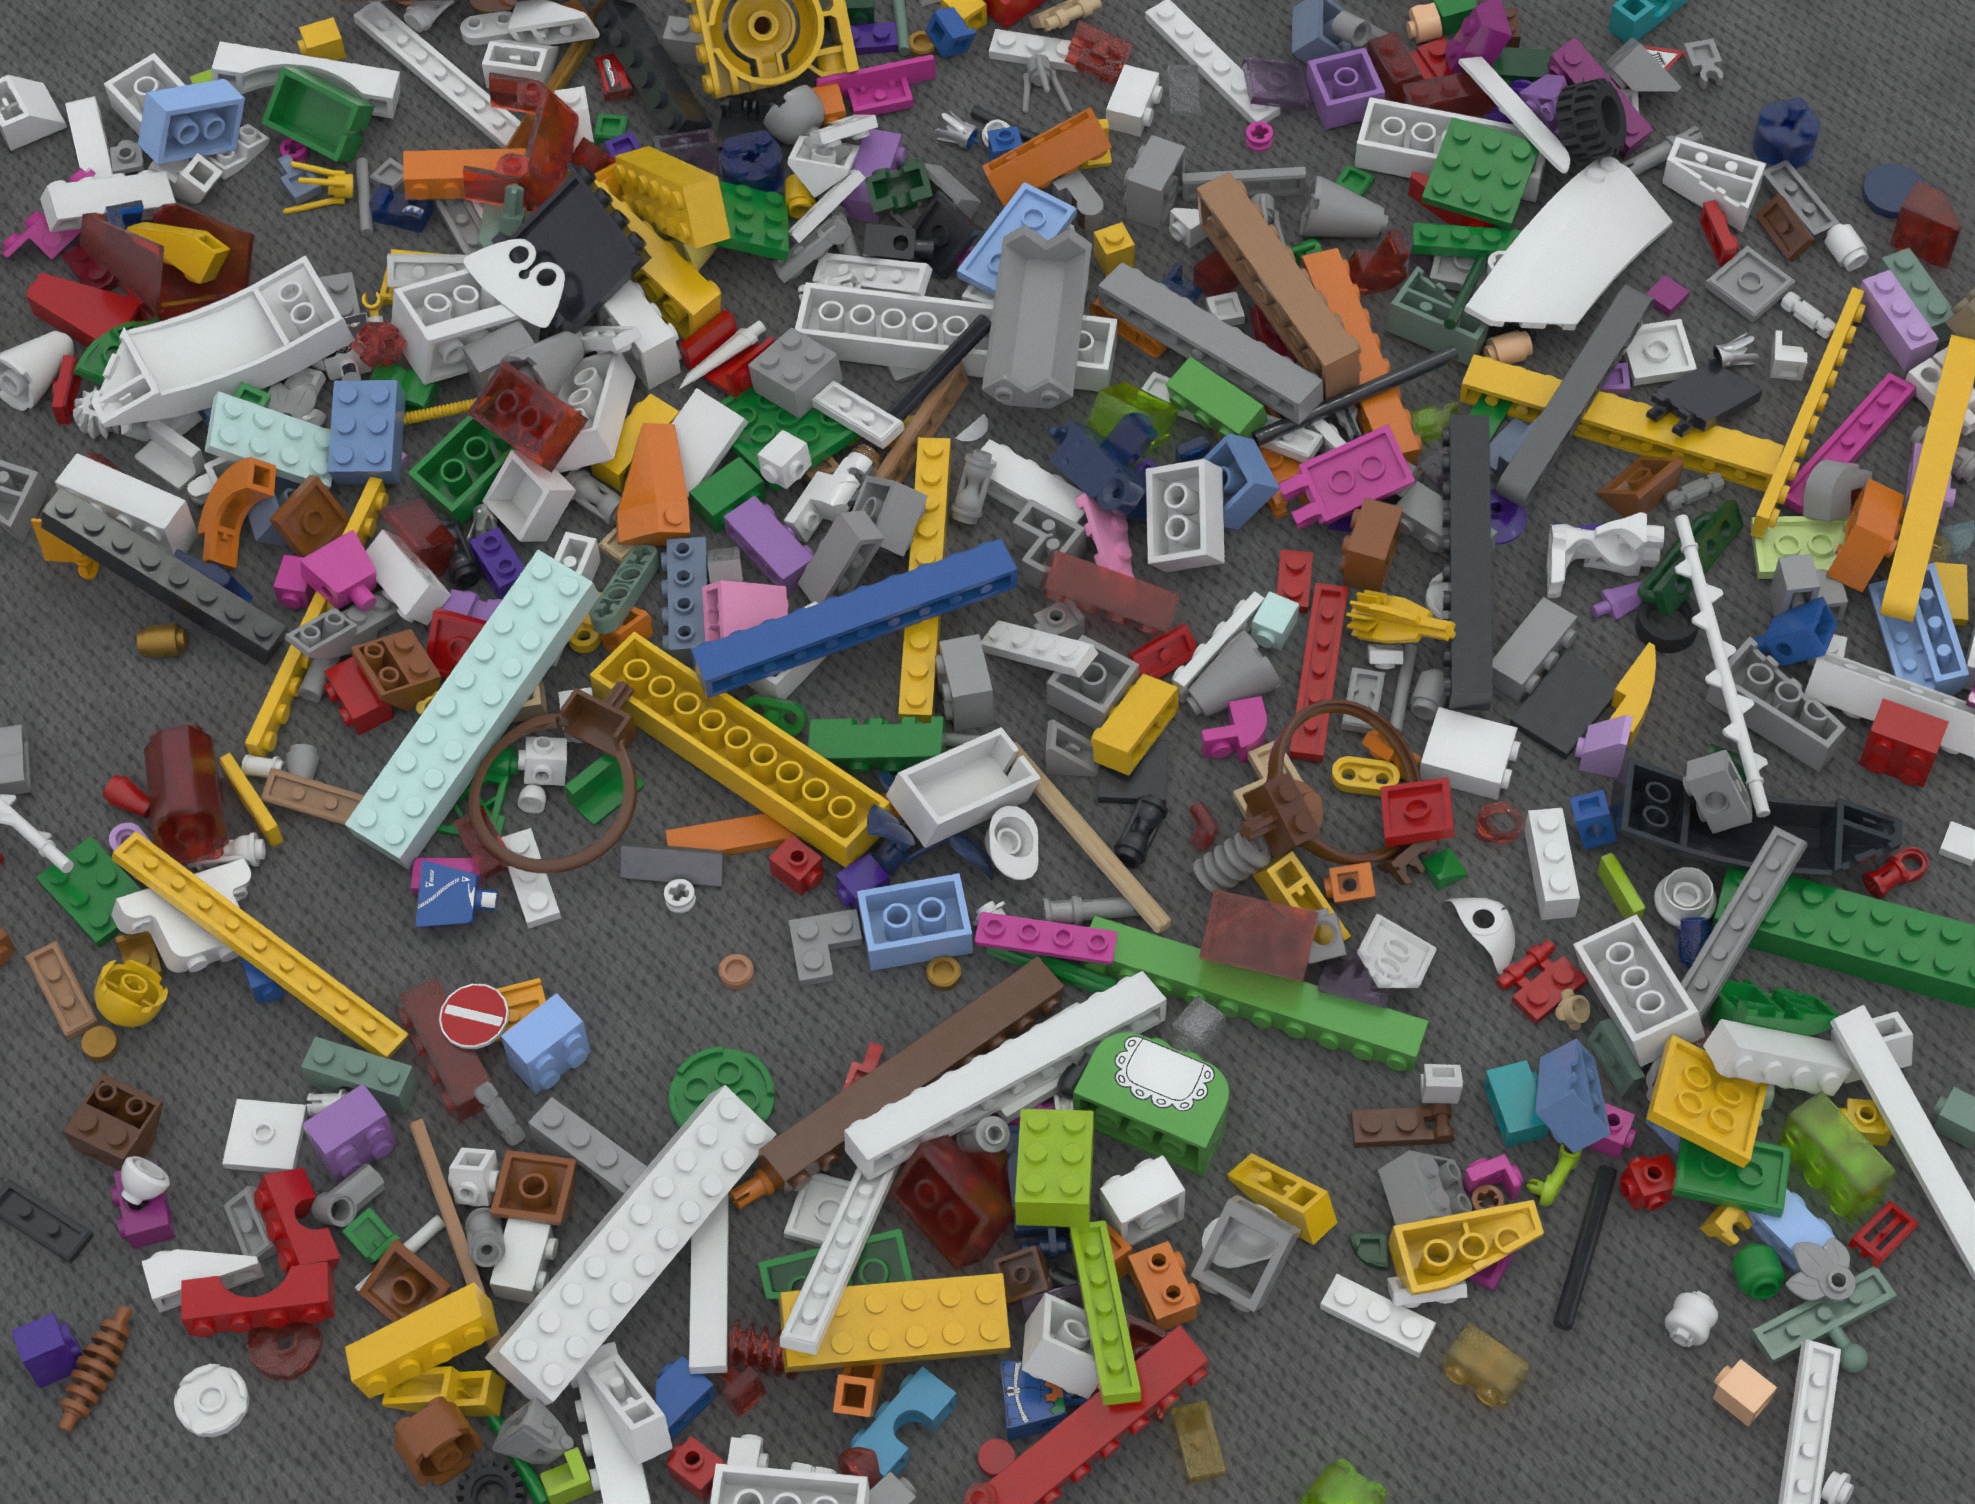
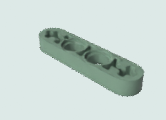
[589,544,660,634]

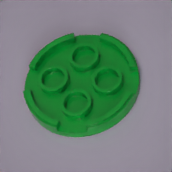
[668,1046,775,1129]

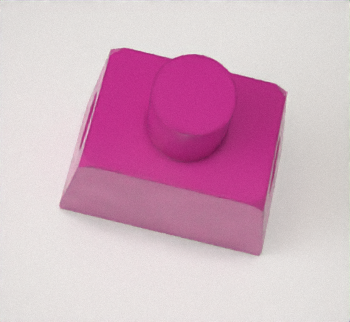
[300,530,377,612]

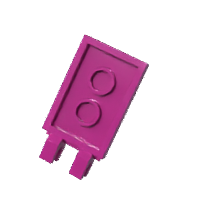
[1279,424,1416,530]

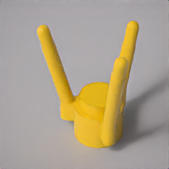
[283,161,353,214]

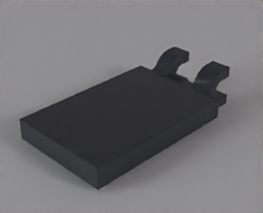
[1646,361,1763,438]

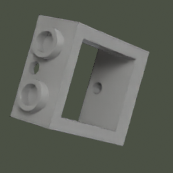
[1191,1195,1301,1312]

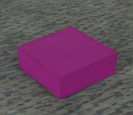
[1646,275,1690,317]

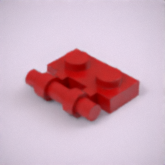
[1495,940,1588,1025]

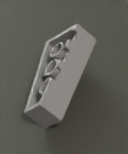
[1706,637,1846,772]

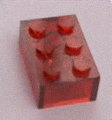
[466,360,589,473]
[1199,889,1320,982]
[888,1134,1016,1270]

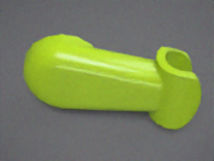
[1526,1143,1582,1207]

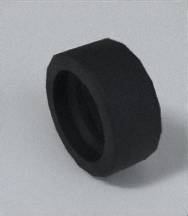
[1635,595,1700,653]

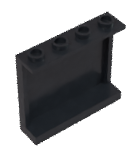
[491,162,652,334]

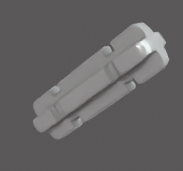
[1663,472,1725,511]
[474,1082,525,1146]

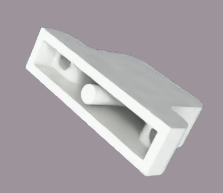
[111,858,251,973]

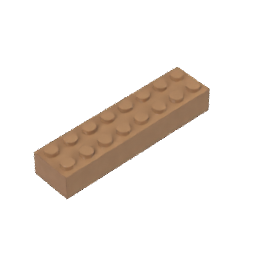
[1196,172,1362,400]

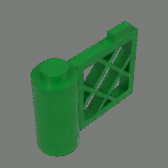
[435,746,521,840]

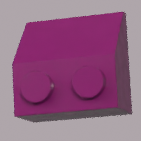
[1445,0,1512,78]

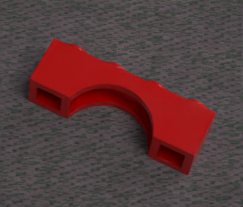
[181,1262,335,1337]

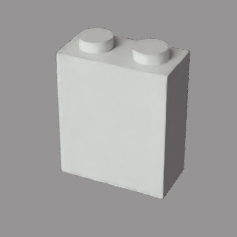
[1419,707,1521,800]

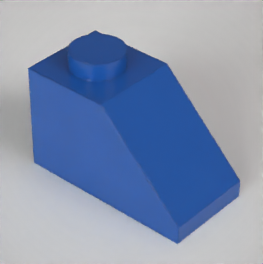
[655,1356,716,1441]

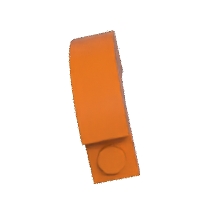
[197,457,276,570]
[833,1364,886,1417]

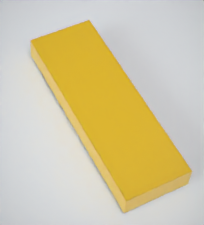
[219,753,283,847]

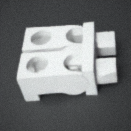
[1905,347,1975,436]

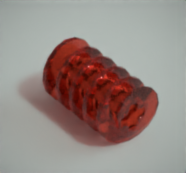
[728,1319,800,1380]

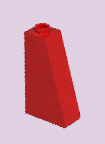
[27,272,148,348]

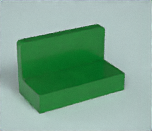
[564,754,644,826]

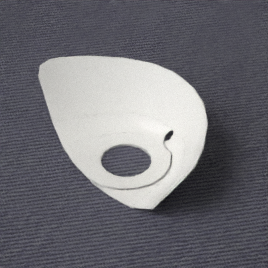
[1444,898,1515,975]

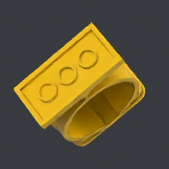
[685,0,859,99]

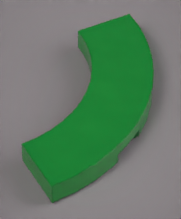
[73,319,164,385]

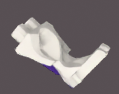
[1546,512,1664,598]

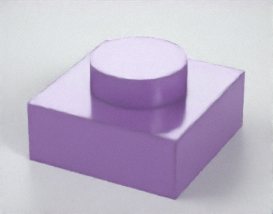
[1601,363,1631,396]

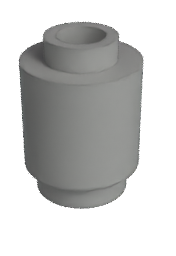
[1410,669,1448,721]

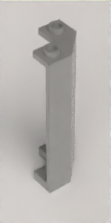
[982,225,1092,409]

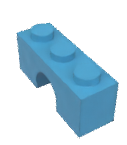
[850,1366,958,1482]

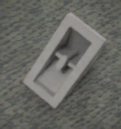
[1046,719,1099,777]

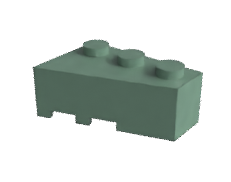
[1385,266,1489,366]

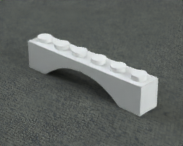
[212,42,400,119]

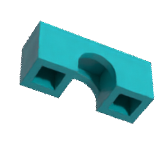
[1608,0,1689,43]

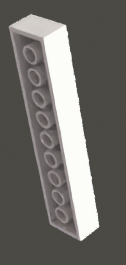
[795,282,1118,393]
[485,1085,776,1406]

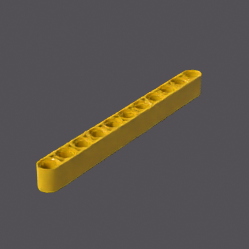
[1879,334,1975,622]

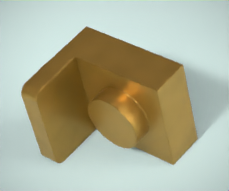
[115,931,165,978]

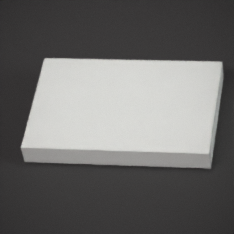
[672,388,748,499]

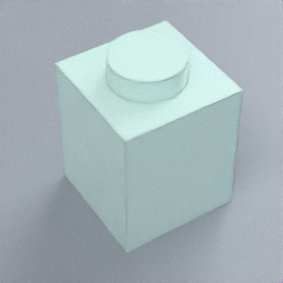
[1251,591,1299,651]

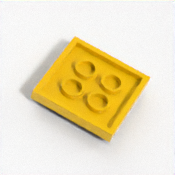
[1646,1034,1768,1168]

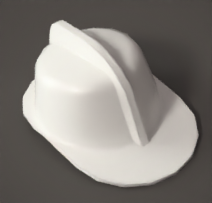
[985,806,1038,880]
[1202,1204,1278,1269]

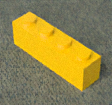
[345,1282,499,1399]

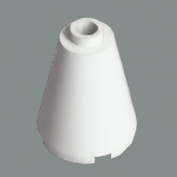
[0,331,74,411]

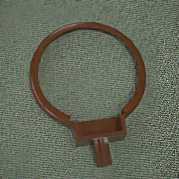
[469,681,638,874]
[1239,699,1421,865]

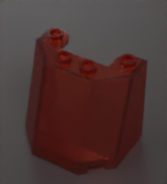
[79,202,254,322]

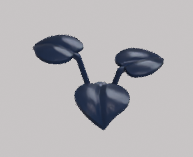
[867,770,994,880]

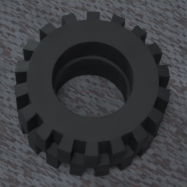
[1556,78,1627,162]

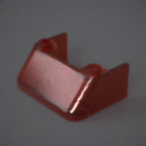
[463,72,579,212]

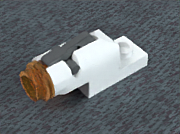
[784,444,881,543]

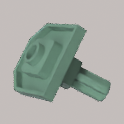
[478,183,538,249]

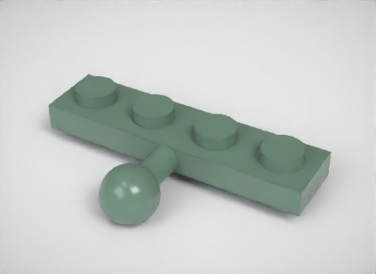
[1750,1266,1897,1373]

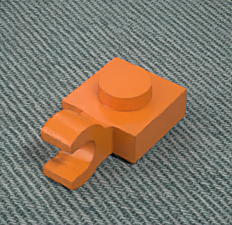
[1361,730,1422,780]

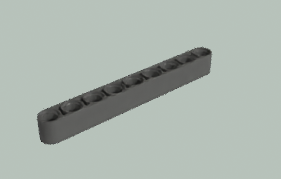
[1495,284,1655,508]

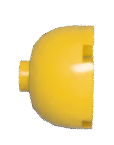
[94,960,168,1028]

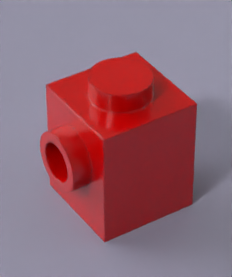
[769,835,824,896]
[667,1436,726,1502]

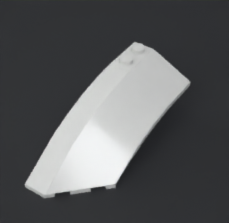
[1464,156,1673,330]
[91,255,355,427]

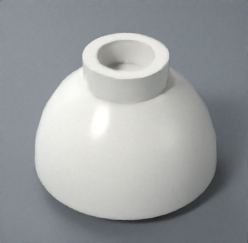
[121,1156,170,1205]

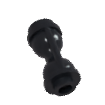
[431,519,481,589]
[1114,794,1168,869]

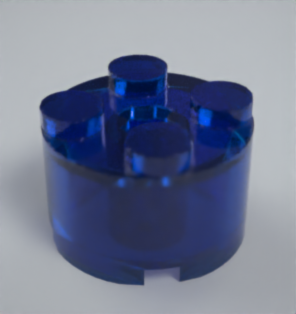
[1753,97,1820,169]
[720,130,784,192]

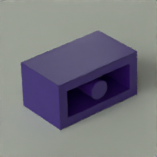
[11,1313,83,1388]

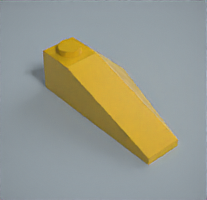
[1388,1200,1544,1296]

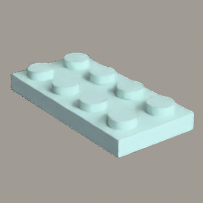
[205,391,332,489]

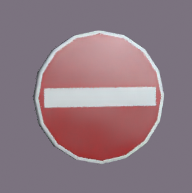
[439,984,509,1049]

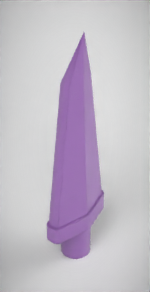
[1590,580,1677,621]

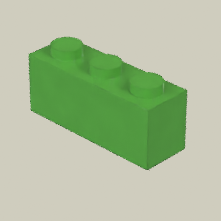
[1166,356,1268,439]

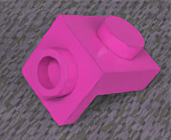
[1463,1154,1523,1200]

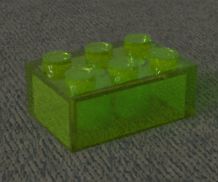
[1778,1091,1896,1224]

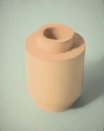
[1483,330,1533,365]

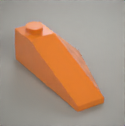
[616,423,690,546]

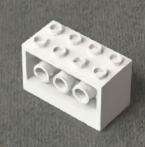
[390,269,541,385]

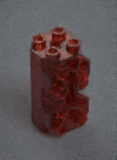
[144,724,229,866]

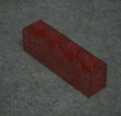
[1038,550,1181,636]
[397,977,493,1121]

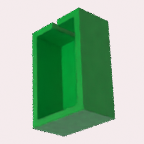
[261,67,375,162]

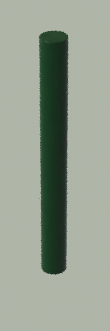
[1444,252,1489,330]

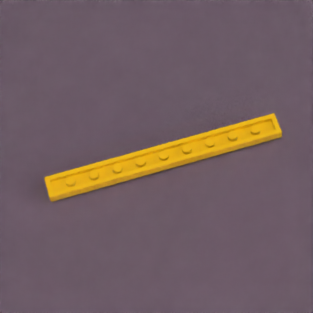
[1750,287,1866,539]
[245,476,389,758]
[112,831,408,1059]

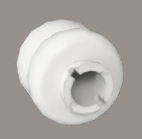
[1665,1291,1718,1347]

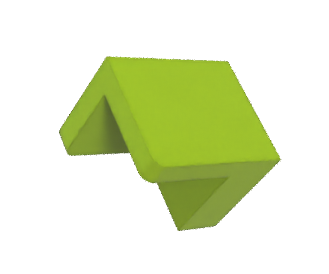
[540,1447,594,1504]

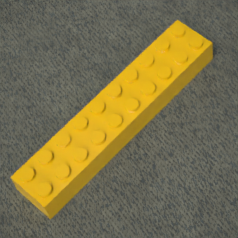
[590,632,891,868]

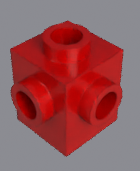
[1619,1153,1675,1211]

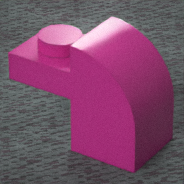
[1201,696,1267,764]

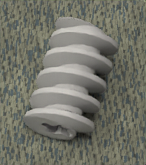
[1193,832,1271,895]

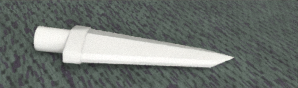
[679,320,766,389]

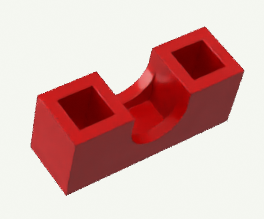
[254,1168,340,1275]

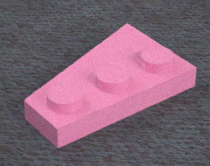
[1075,493,1136,604]

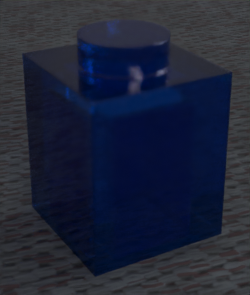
[1101,412,1159,466]

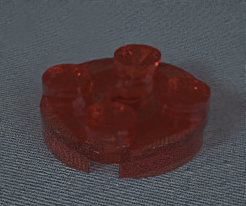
[247,1322,323,1381]

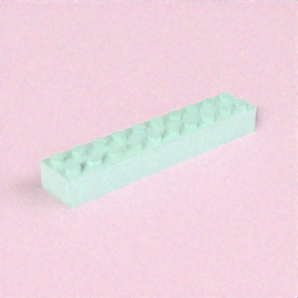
[345,550,600,870]

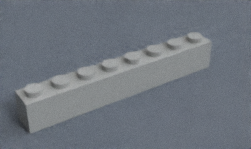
[1098,262,1323,425]

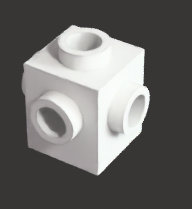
[518,736,567,786]
[448,1148,501,1207]

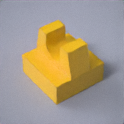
[1700,1205,1752,1247]

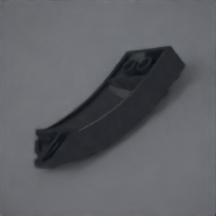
[1610,758,1902,876]

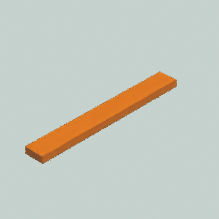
[665,792,907,856]

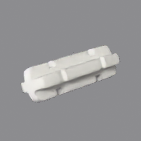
[1780,291,1837,339]

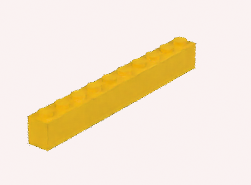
[1459,354,1784,492]
[898,437,951,723]

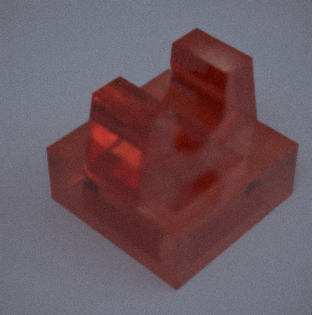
[719,1365,767,1417]

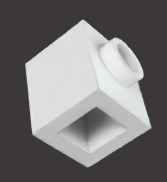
[757,430,812,489]

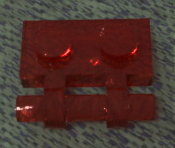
[1064,20,1134,84]

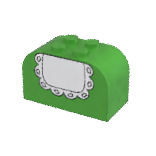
[1073,1032,1229,1177]

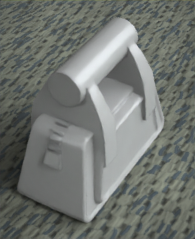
[492,1398,573,1465]

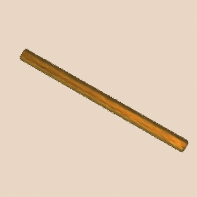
[504,0,606,149]

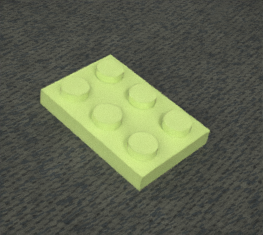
[1750,516,1849,579]

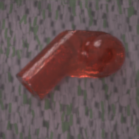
[1189,802,1218,849]

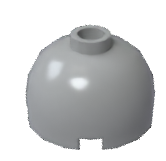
[763,85,825,145]

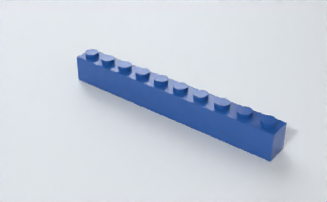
[691,538,1017,699]

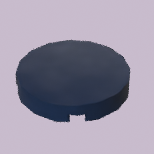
[1862,164,1926,219]

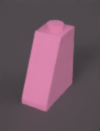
[702,580,789,642]

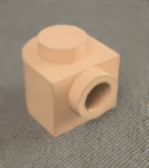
[1406,3,1442,44]

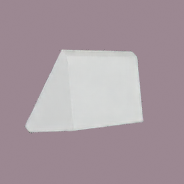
[788,136,860,198]

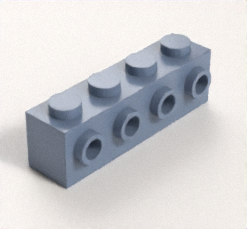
[661,537,709,666]

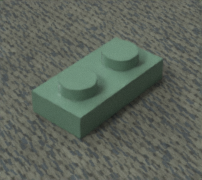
[1587,1018,1646,1098]

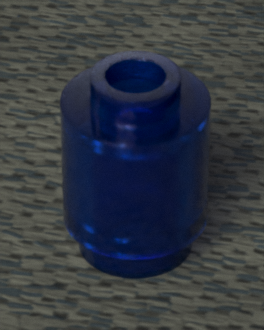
[1677,917,1713,969]

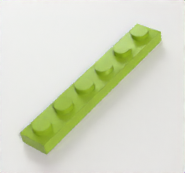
[1070,1220,1141,1406]

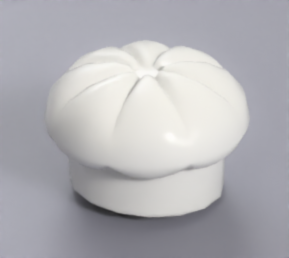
[1654,867,1717,929]

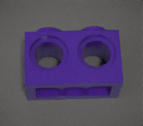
[469,527,525,600]

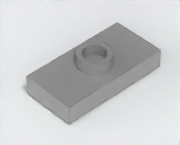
[1341,667,1385,734]

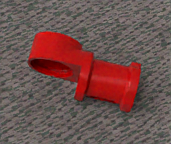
[1862,847,1929,900]

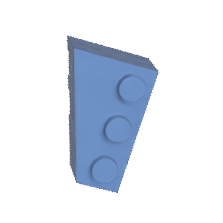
[1535,1038,1611,1153]

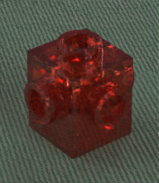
[350,321,407,368]

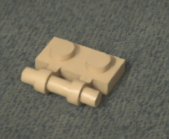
[1028,0,1102,32]

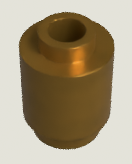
[137,623,189,658]

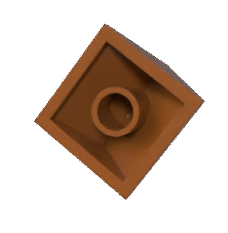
[1597,456,1683,518]
[490,1150,577,1226]
[358,1239,451,1323]

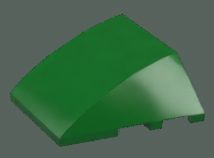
[1710,979,1840,1036]

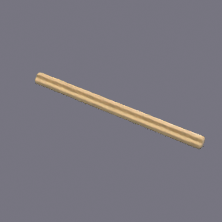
[1011,742,1171,934]

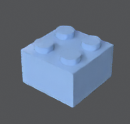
[501,993,591,1094]

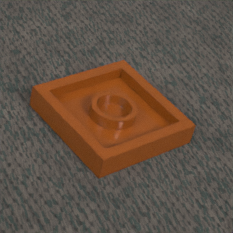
[269,474,350,557]

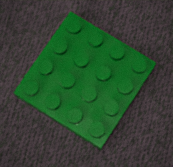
[719,384,861,492]

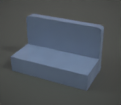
[1490,416,1540,477]

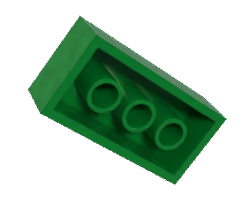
[408,385,545,526]

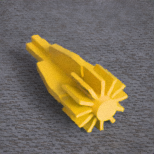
[1346,590,1456,644]

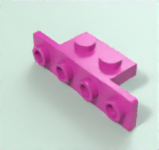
[816,55,936,115]
[1,168,96,260]
[975,912,1117,965]

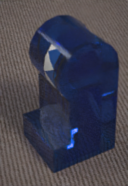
[369,183,434,233]

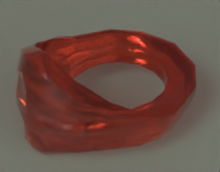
[1477,801,1524,842]
[838,1447,879,1490]

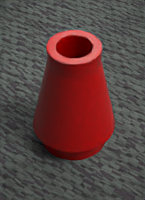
[103,775,156,818]

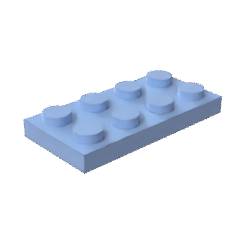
[957,182,1077,297]

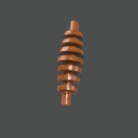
[57,1305,133,1433]

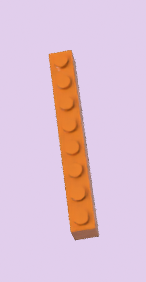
[1300,248,1422,466]

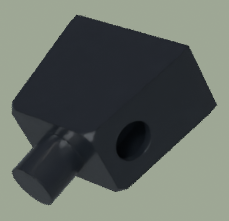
[863,223,934,262]

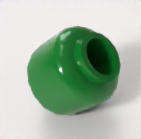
[1731,1244,1785,1300]

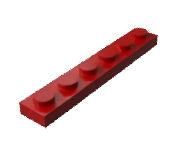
[1289,583,1348,762]

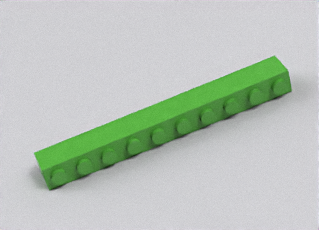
[1081,916,1429,1072]

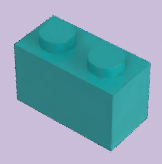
[1483,1060,1549,1148]

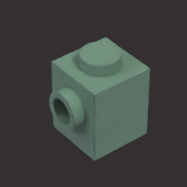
[1932,1087,1975,1150]

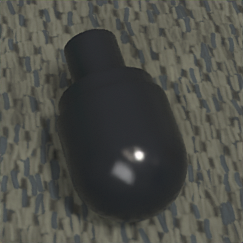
[1057,1052,1092,1100]

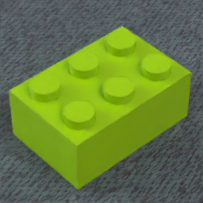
[1015,1109,1094,1227]

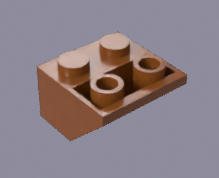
[350,629,441,711]

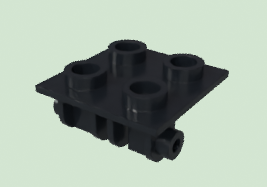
[714,95,782,154]

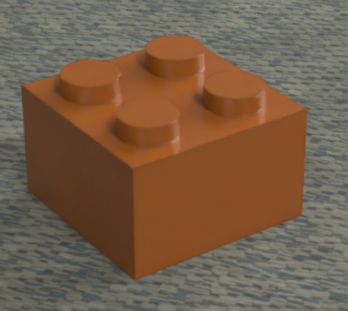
[1339,498,1403,593]

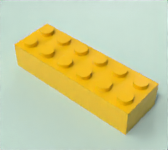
[614,146,731,249]
[594,180,721,340]
[779,1273,1011,1373]

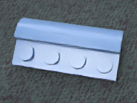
[1868,563,1970,696]

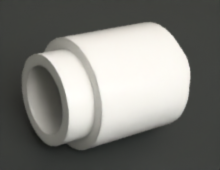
[1824,224,1869,271]

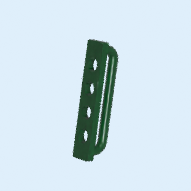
[1637,499,1744,617]

